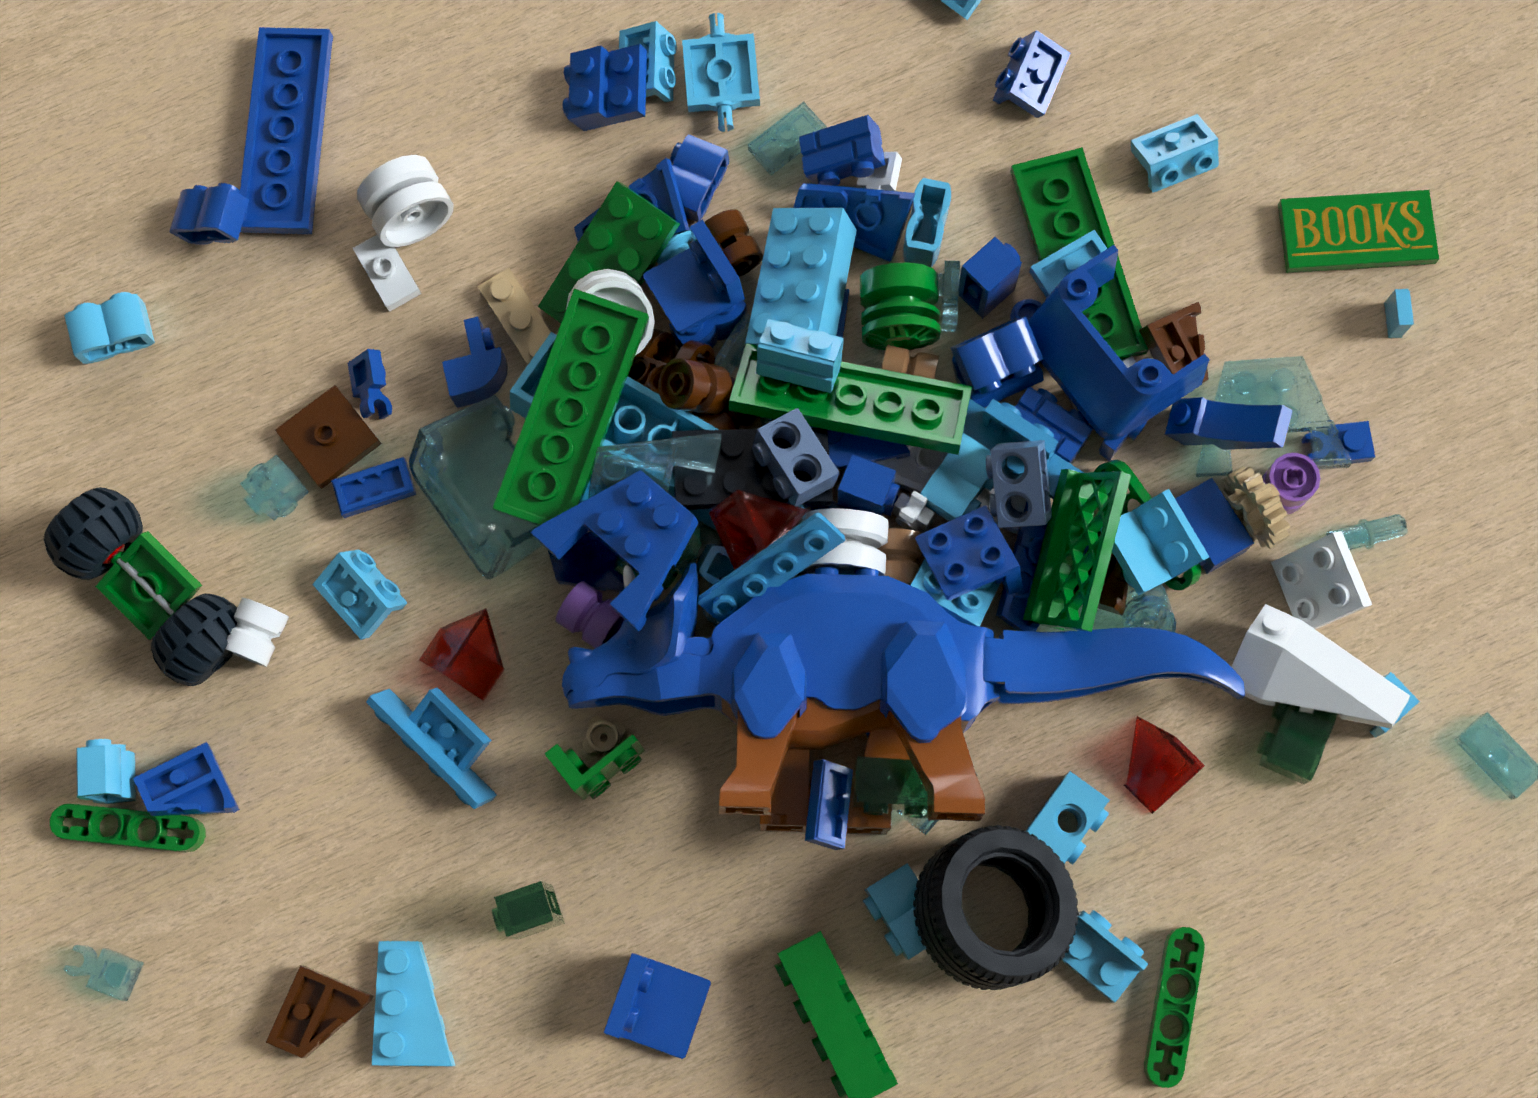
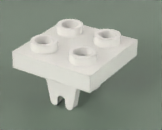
[1271,531,1372,630]

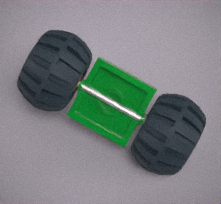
[44,487,238,686]

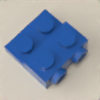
[562,44,647,131]

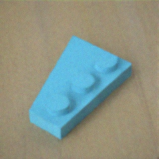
[372,941,455,1066]

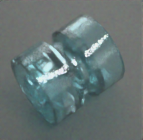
[1120,584,1177,633]

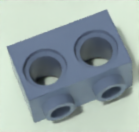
[752,408,839,508]
[986,440,1052,528]

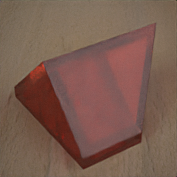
[709,489,808,570]
[419,608,505,701]
[1124,716,1205,814]

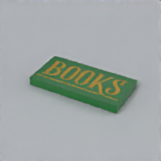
[1278,190,1439,273]

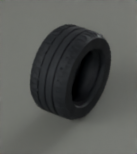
[913,825,1078,990]

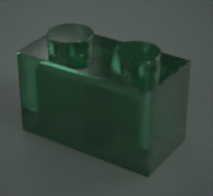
[492,881,565,939]

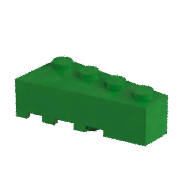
[774,931,898,1098]

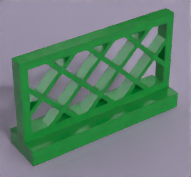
[1023,469,1131,632]

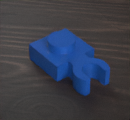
[1301,421,1375,466]

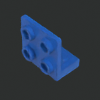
[643,219,745,335]
[915,505,1023,600]
[603,953,711,1059]

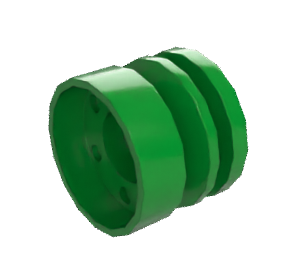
[860,262,941,350]

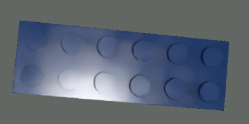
[240,27,333,234]

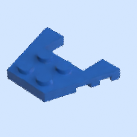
[531,470,699,632]

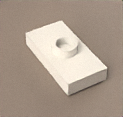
[353,235,421,312]

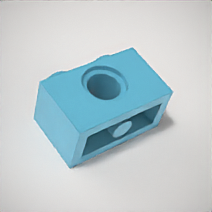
[1026,771,1110,865]

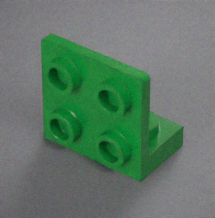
[545,734,645,800]

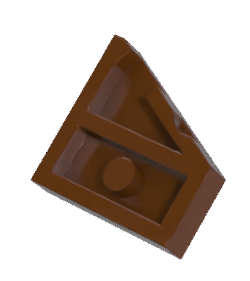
[1139,302,1209,383]
[266,965,374,1058]

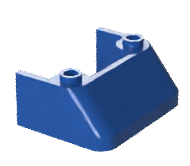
[1028,245,1210,440]

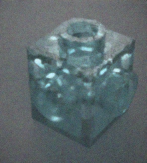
[240,455,309,521]

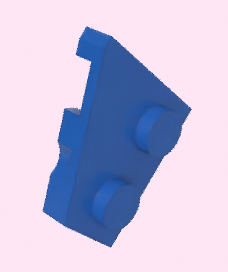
[133,742,240,816]

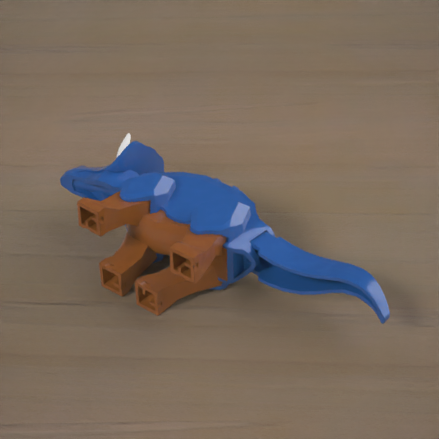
[562,563,1245,835]

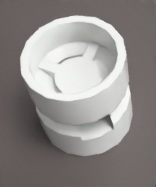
[225,597,289,667]

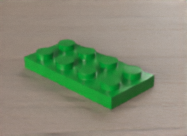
[538,181,680,323]

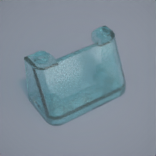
[409,395,543,580]

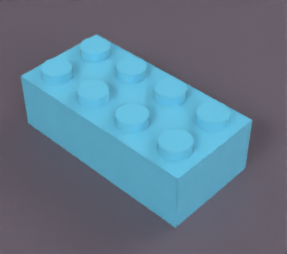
[745,208,857,345]

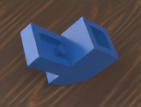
[442,316,508,408]

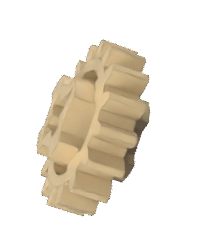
[1223,466,1290,549]

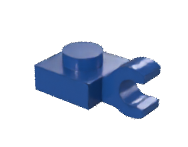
[347,349,392,419]

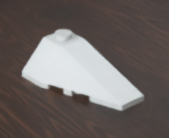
[1231,604,1410,729]

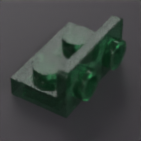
[853,756,928,818]

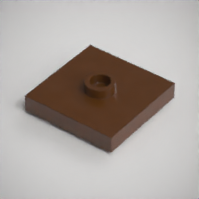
[275,385,382,489]

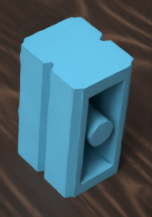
[756,319,844,393]

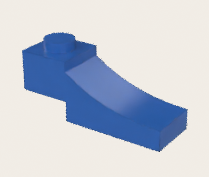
[1164,397,1292,450]

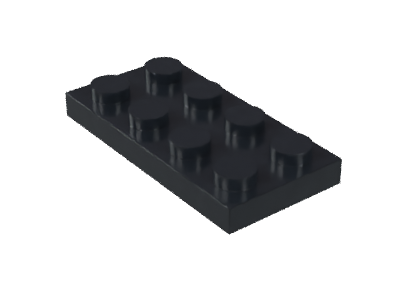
[671,428,833,510]

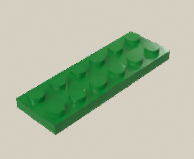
[1010,147,1149,360]
[492,288,649,526]
[729,343,972,455]

